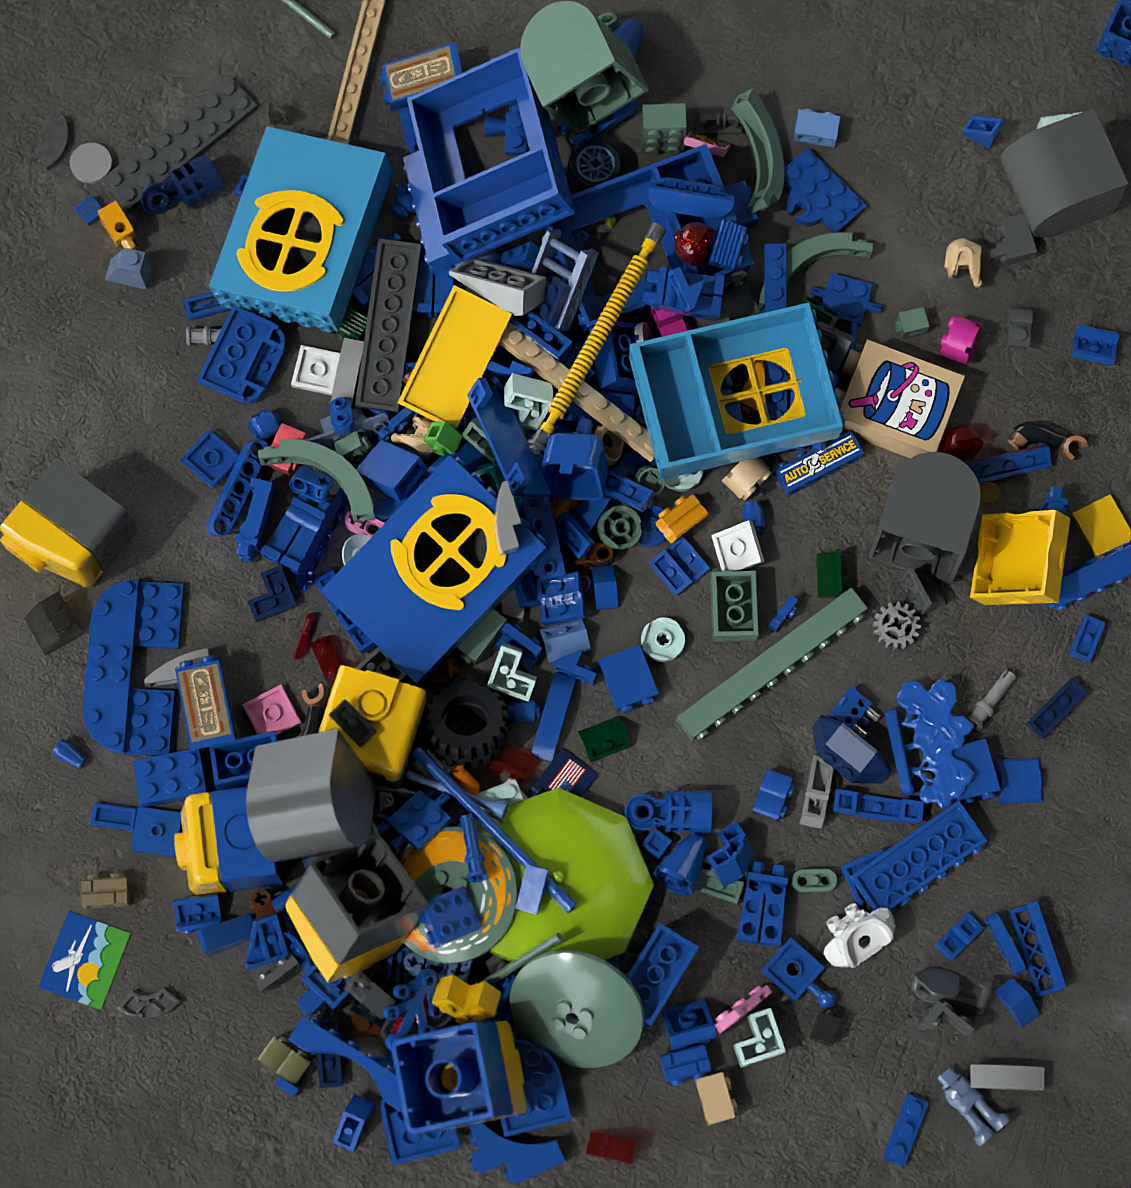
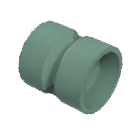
[633,465,666,495]

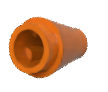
[452,765,480,795]

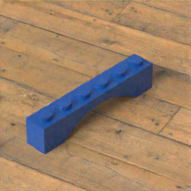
[288,1016,403,1113]

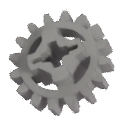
[872,602,921,650]

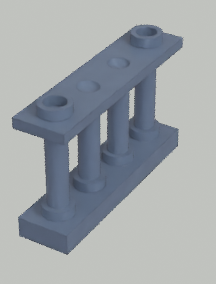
[531,229,599,332]

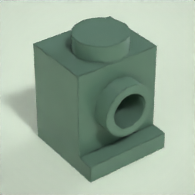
[334,431,371,465]

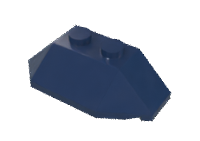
[812,715,891,784]

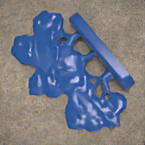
[885,679,974,809]

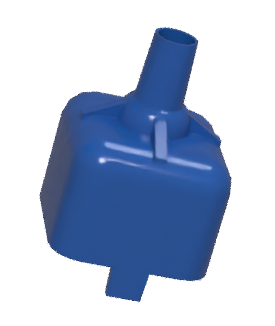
[541,418,608,501]

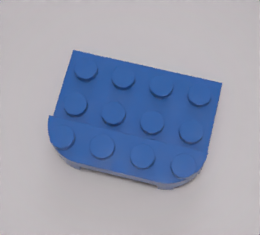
[196,305,286,404]

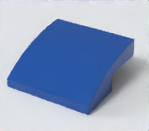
[648,535,712,596]
[537,572,586,626]

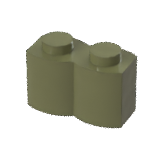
[258,1036,311,1086]

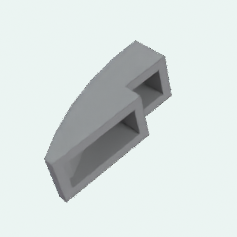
[331,338,364,407]
[495,481,521,556]
[144,648,210,688]
[800,755,834,829]
[971,1065,1044,1091]

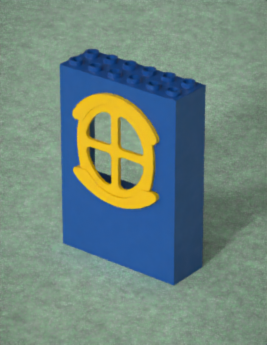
[321,455,550,684]

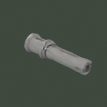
[186,326,221,345]
[966,670,1016,731]

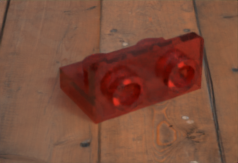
[488,743,538,784]

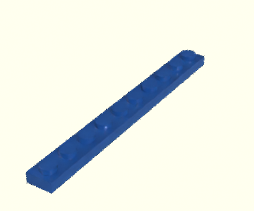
[764,244,787,451]

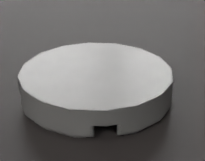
[70,143,113,184]

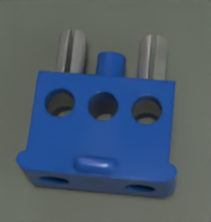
[827,686,880,738]

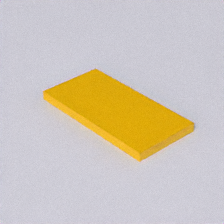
[397,285,513,431]

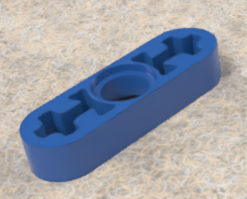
[985,912,1026,976]

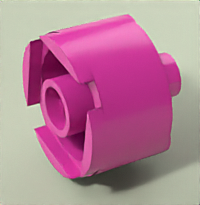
[940,315,982,365]

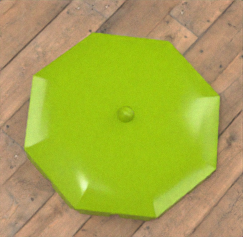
[480,787,654,966]

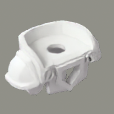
[824,903,895,968]

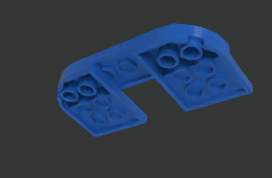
[83,579,184,757]
[381,1040,572,1165]

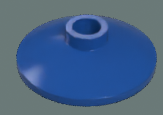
[283,932,312,971]

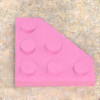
[714,985,772,1036]

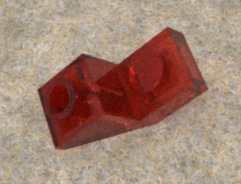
[310,635,344,685]

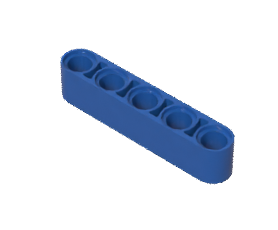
[206,439,268,537]

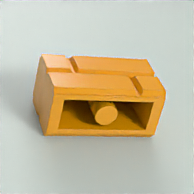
[656,494,708,543]

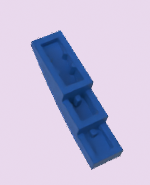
[314,569,377,655]

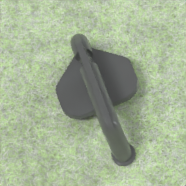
[911,967,993,1015]

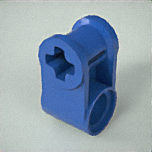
[289,466,334,503]

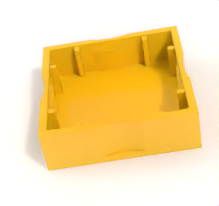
[970,510,1070,605]

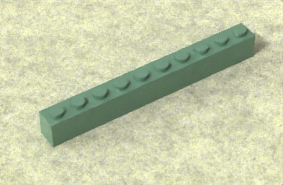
[676,588,867,741]

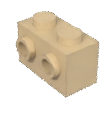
[695,1072,738,1125]

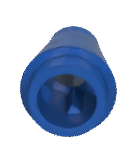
[52,738,86,769]

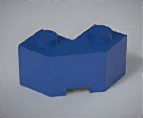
[707,822,753,887]

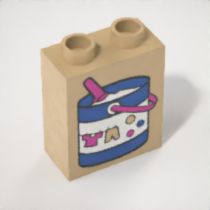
[835,340,965,458]

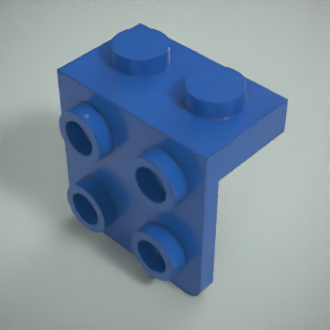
[419,887,481,949]

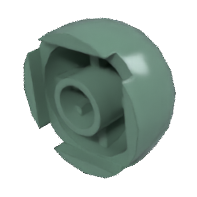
[597,506,642,550]

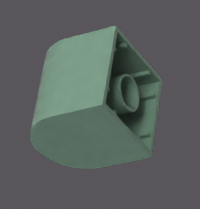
[520,1,649,134]

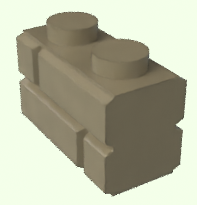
[81,873,130,909]

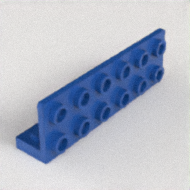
[467,378,551,496]

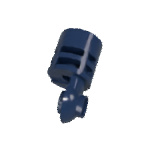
[141,153,225,214]

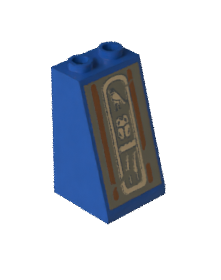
[380,43,462,112]
[175,655,237,750]

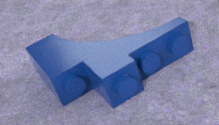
[468,1122,565,1185]

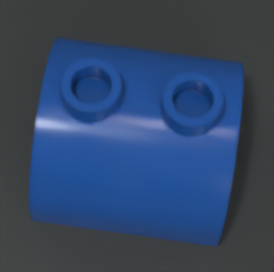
[661,999,717,1050]

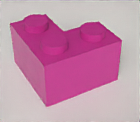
[650,306,691,337]

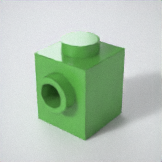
[423,422,463,456]

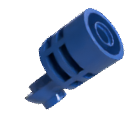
[625,790,712,833]

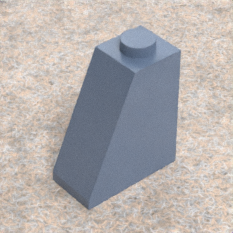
[105,248,152,290]

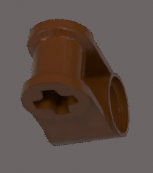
[572,543,614,568]
[251,889,284,927]

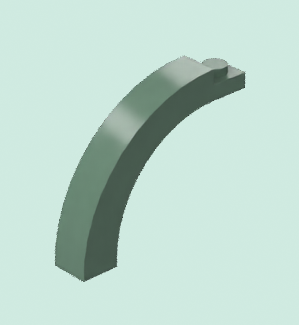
[731,88,784,213]
[758,232,873,310]
[258,439,375,522]

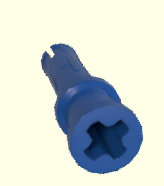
[460,814,488,883]

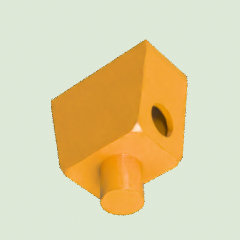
[98,200,138,250]

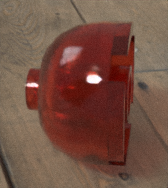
[674,222,714,266]
[939,425,983,463]

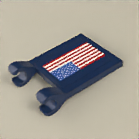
[527,748,598,798]

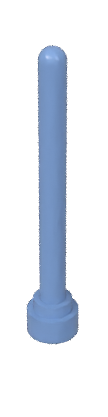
[406,771,509,820]

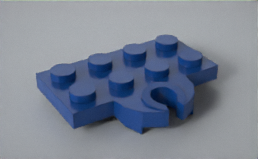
[784,148,866,233]

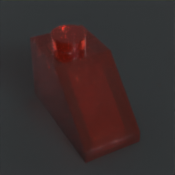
[586,1132,636,1165]

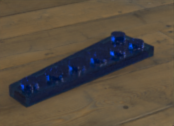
[296,463,359,591]

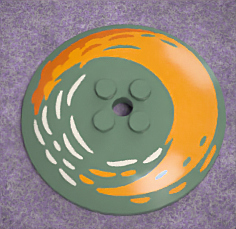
[397,827,518,963]

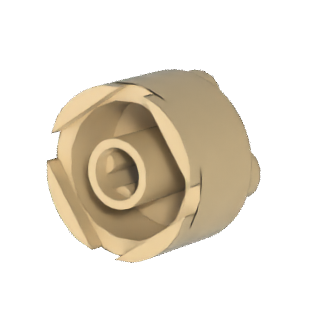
[722,457,771,500]

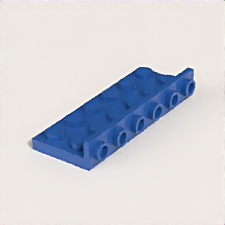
[849,800,987,914]

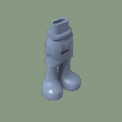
[937,1067,1012,1147]

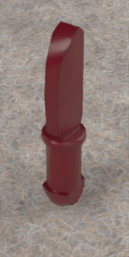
[293,613,316,660]

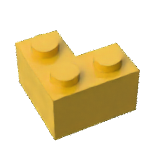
[432,975,501,1024]

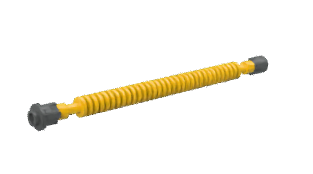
[527,222,667,455]

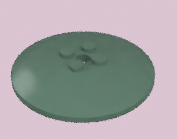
[510,950,644,1068]

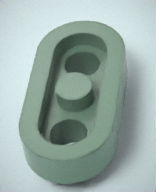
[791,869,837,893]

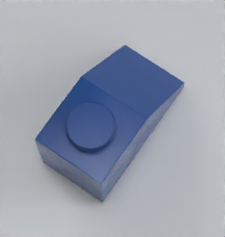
[332,1094,374,1152]

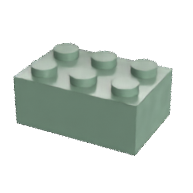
[640,103,686,155]
[710,571,758,642]

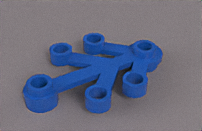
[383,968,443,1051]

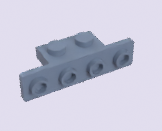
[305,407,389,450]

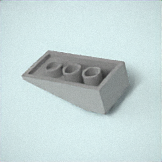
[449,258,546,316]

